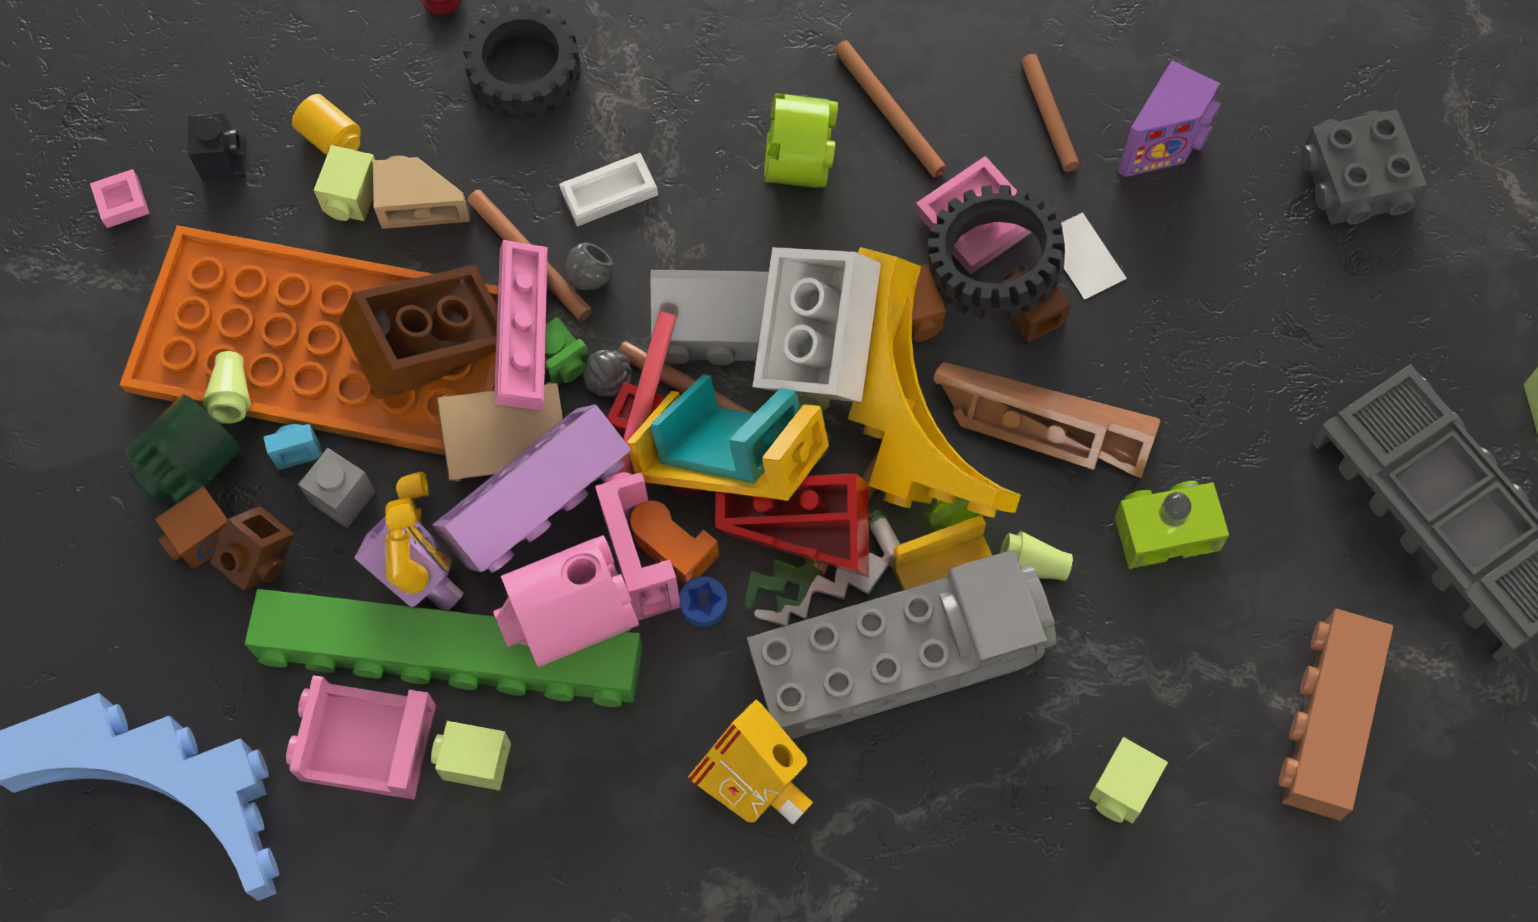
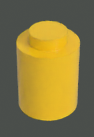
[292,94,361,156]

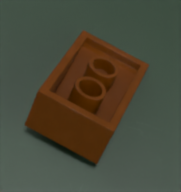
[339,265,498,399]

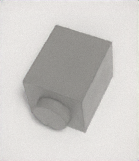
[298,448,376,528]

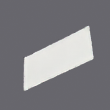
[1061,212,1127,300]

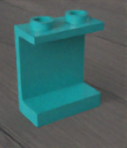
[650,375,800,483]

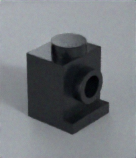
[188,113,246,181]

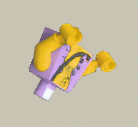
[355,472,464,611]

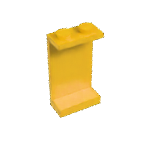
[627,391,829,500]

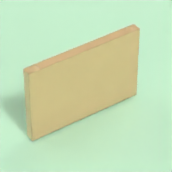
[437,382,563,482]

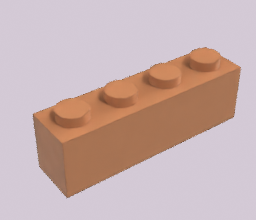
[1278,608,1393,821]

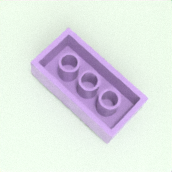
[432,405,631,573]

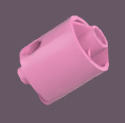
[493,535,639,668]

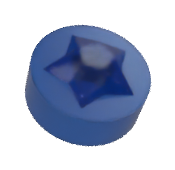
[680,577,728,627]

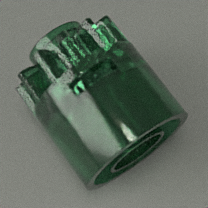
[123,394,241,504]

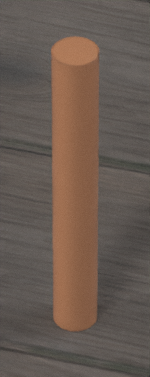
[1021,54,1080,172]

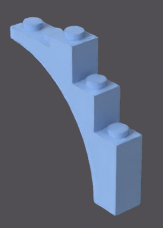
[0,693,279,901]

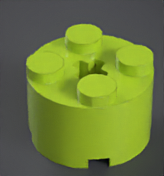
[764,93,838,188]

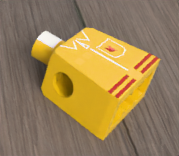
[688,699,813,825]

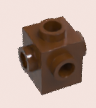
[210,506,294,591]

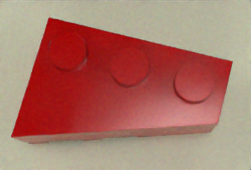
[715,474,869,578]

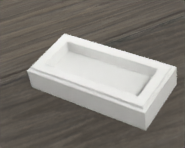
[559,153,658,227]

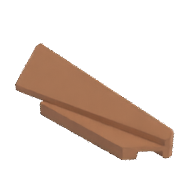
[933,362,1161,478]

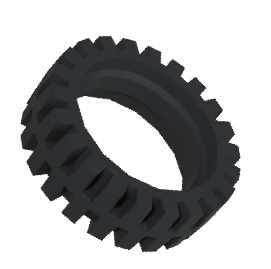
[928,185,1065,320]

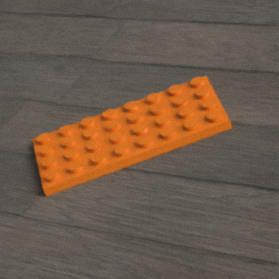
[119,225,498,456]

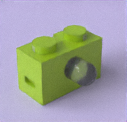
[1114,481,1229,569]

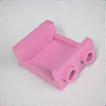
[595,473,680,621]
[286,676,436,800]

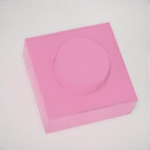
[90,169,150,228]

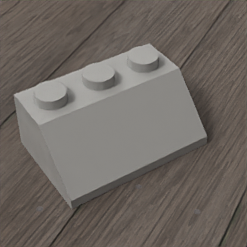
[650,270,769,365]

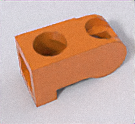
[630,501,720,586]

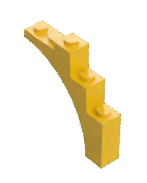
[848,247,1021,518]

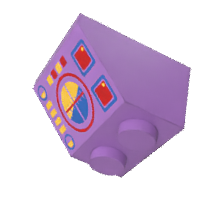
[1118,60,1221,177]

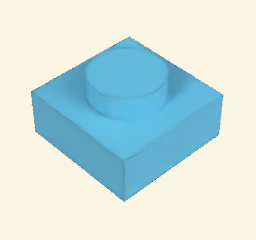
[264,424,322,470]

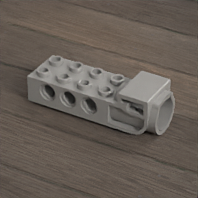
[747,550,1056,739]

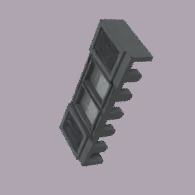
[1312,364,1538,663]

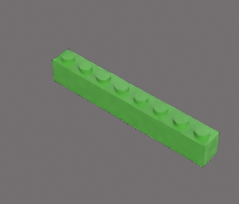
[245,589,643,707]

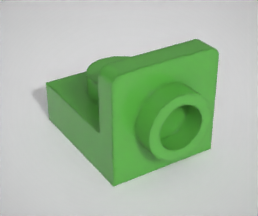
[544,317,589,385]

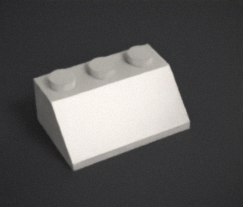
[753,247,881,402]

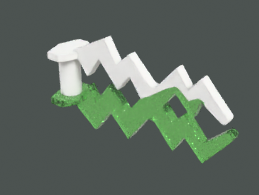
[744,510,901,627]

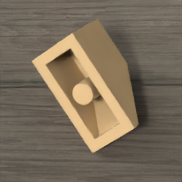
[373,156,470,229]

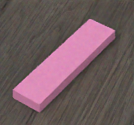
[494,240,548,410]

